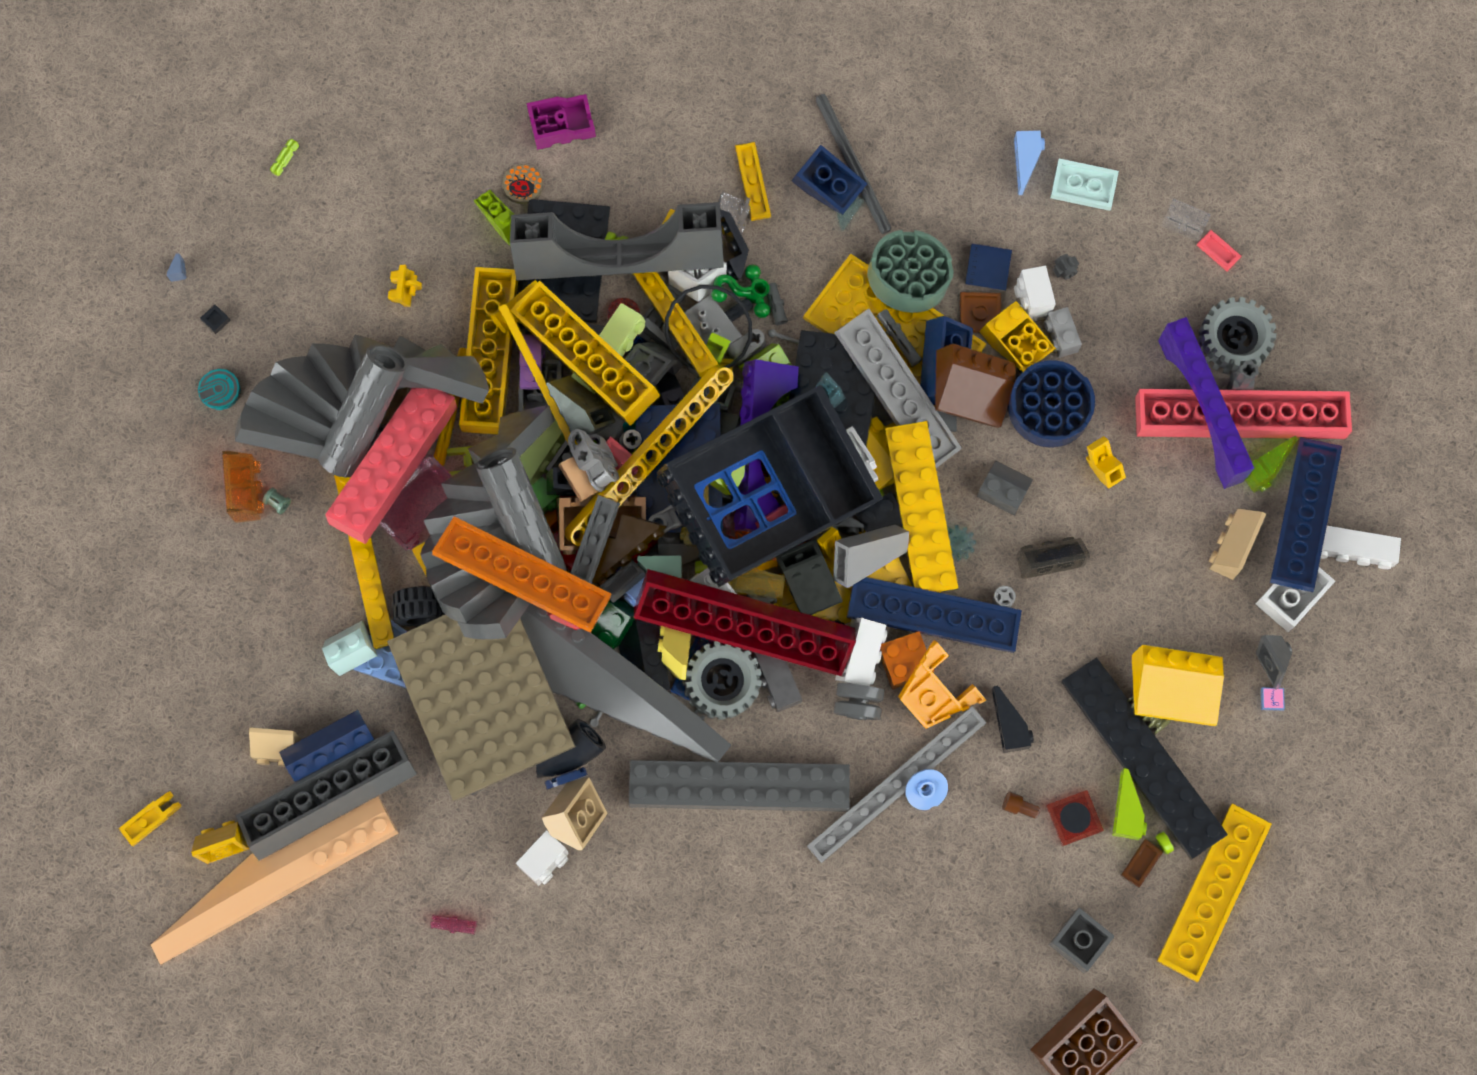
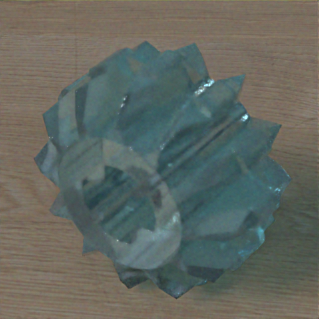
[947,525,976,562]

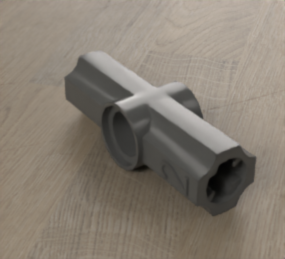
[1227,361,1258,390]

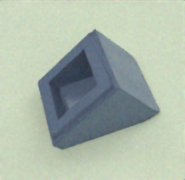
[167,253,187,282]

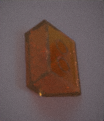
[222,450,264,523]

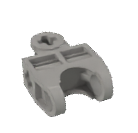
[568,429,619,492]

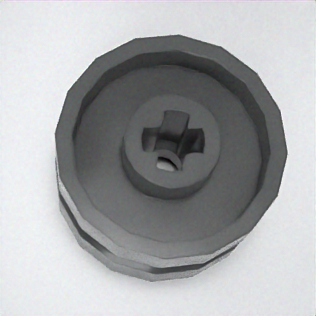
[833,683,884,720]

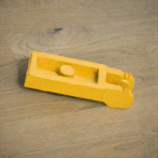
[119,791,182,847]

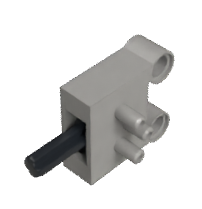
[663,295,753,375]

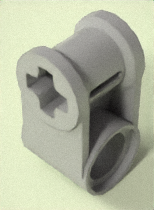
[726,329,766,366]
[649,505,683,533]

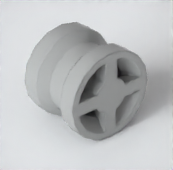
[993,586,1016,608]

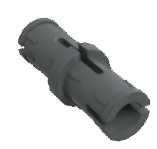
[767,283,788,326]

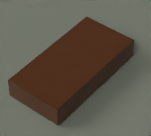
[1121,839,1164,888]

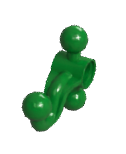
[711,264,770,318]

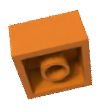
[880,631,934,690]

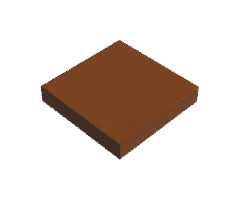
[960,292,1001,333]

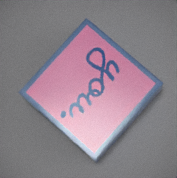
[1261,687,1285,710]

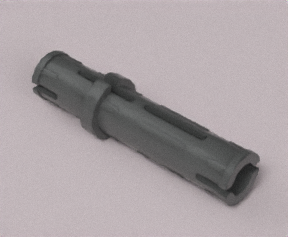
[876,309,923,367]

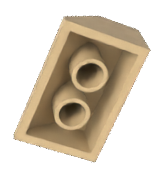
[1209,509,1266,580]
[542,777,608,850]

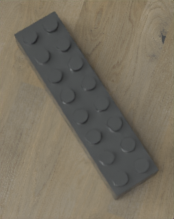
[235,730,417,861]

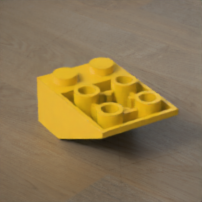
[979,301,1056,372]

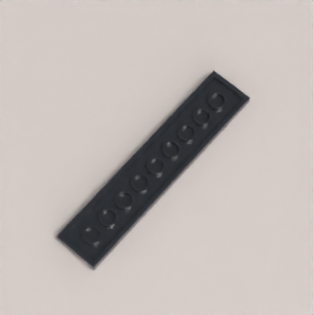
[1061,657,1228,860]

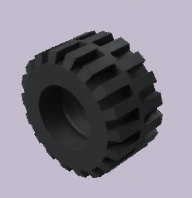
[392,586,445,627]

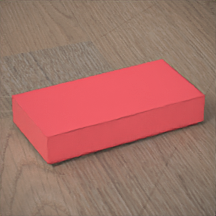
[1197,230,1242,272]

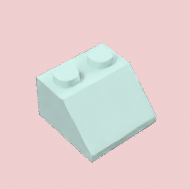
[322,620,377,676]

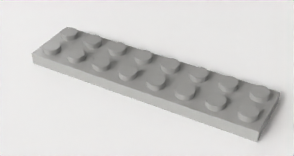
[834,309,962,468]

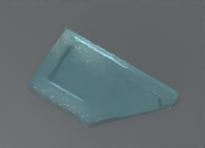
[836,197,864,231]

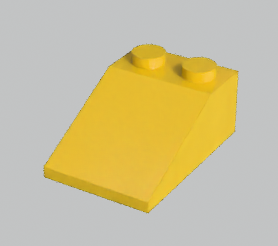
[191,820,249,864]

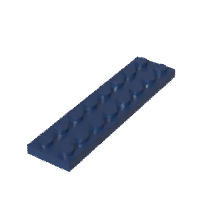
[1270,437,1342,592]
[846,577,1022,653]

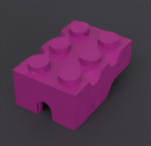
[526,94,596,150]

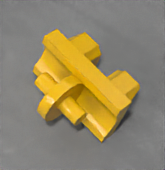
[388,265,422,307]

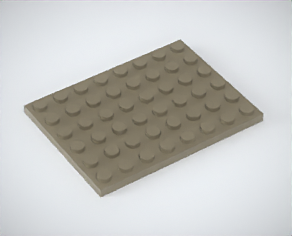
[387,615,576,802]

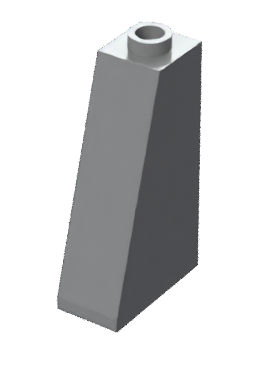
[833,525,909,588]

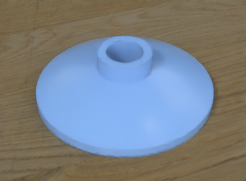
[905,769,948,810]

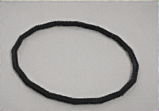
[665,285,752,370]

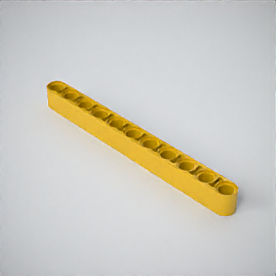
[564,365,734,546]

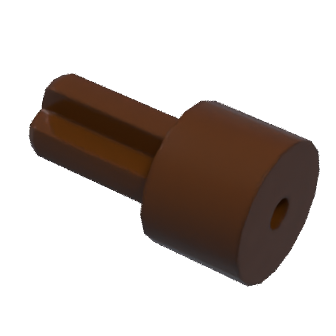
[1002,791,1040,819]

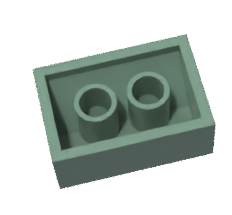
[638,556,682,578]

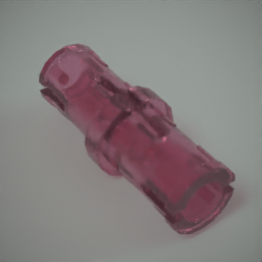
[430,914,477,935]

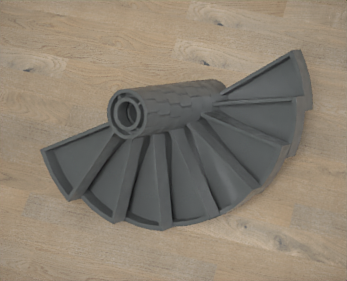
[235,335,489,477]
[420,405,568,640]

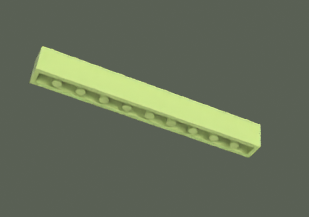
[520,303,646,486]

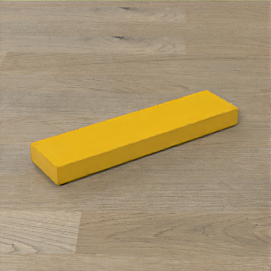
[735,142,771,221]

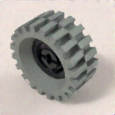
[1197,297,1277,375]
[683,641,762,720]

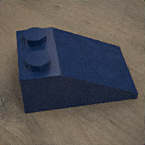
[791,145,867,215]

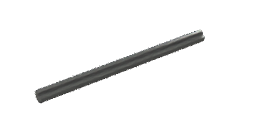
[816,94,891,234]

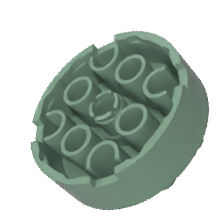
[867,230,954,313]

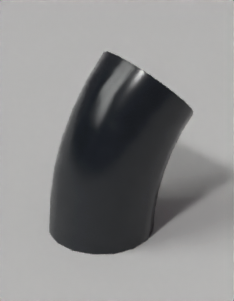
[536,719,606,778]

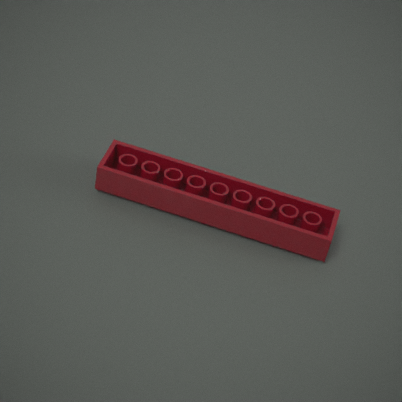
[634,569,856,677]

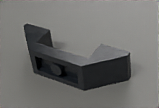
[720,209,749,280]

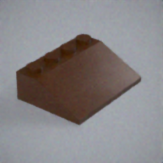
[935,344,1016,428]
[1030,988,1143,1075]

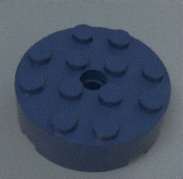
[1008,360,1095,448]

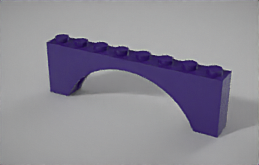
[1158,317,1254,489]
[734,359,799,532]

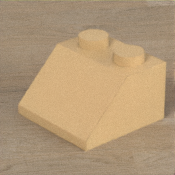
[249,728,301,767]

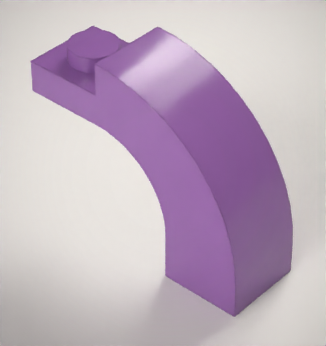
[519,334,546,389]

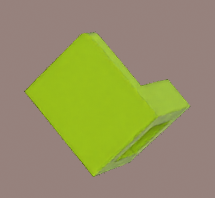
[706,332,731,365]

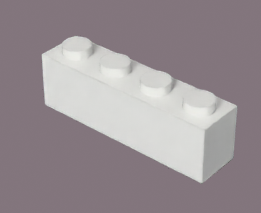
[1321,526,1401,569]

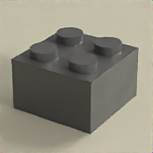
[1048,908,1115,973]

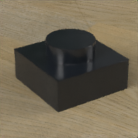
[200,304,231,334]

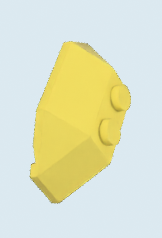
[658,626,691,680]

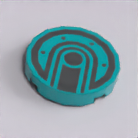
[198,369,241,410]

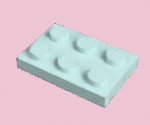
[1050,158,1119,211]

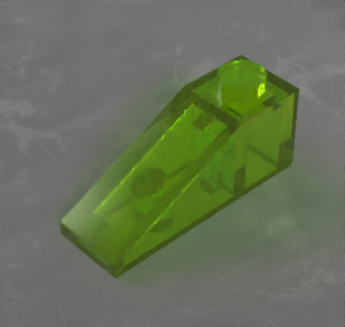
[1245,435,1298,493]

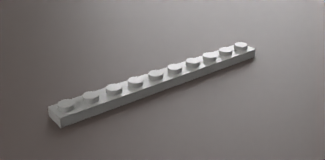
[807,707,986,863]

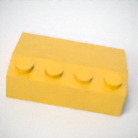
[1132,645,1224,726]

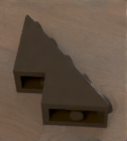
[592,514,667,587]

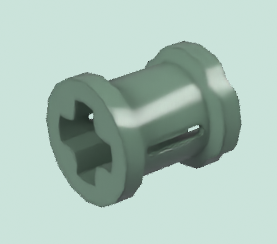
[262,487,291,515]

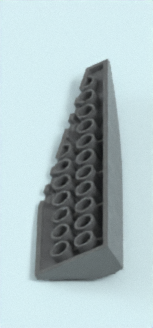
[520,603,731,763]

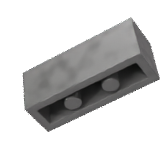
[752,652,802,712]

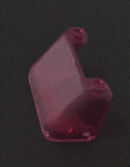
[378,454,452,551]

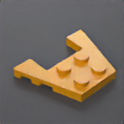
[898,640,986,729]

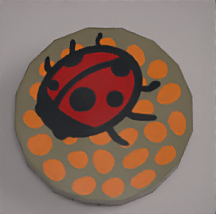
[503,164,543,204]

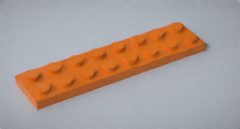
[432,516,611,633]

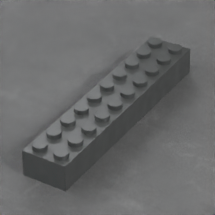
[629,760,850,812]

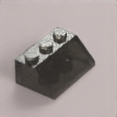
[1016,537,1090,580]

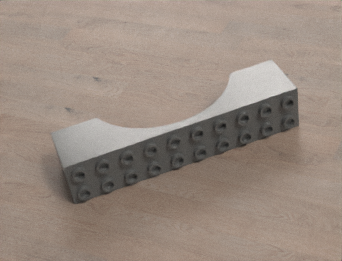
[510,202,724,280]

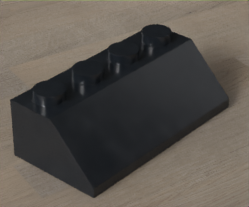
[619,619,671,694]

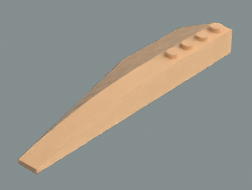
[151,796,398,965]

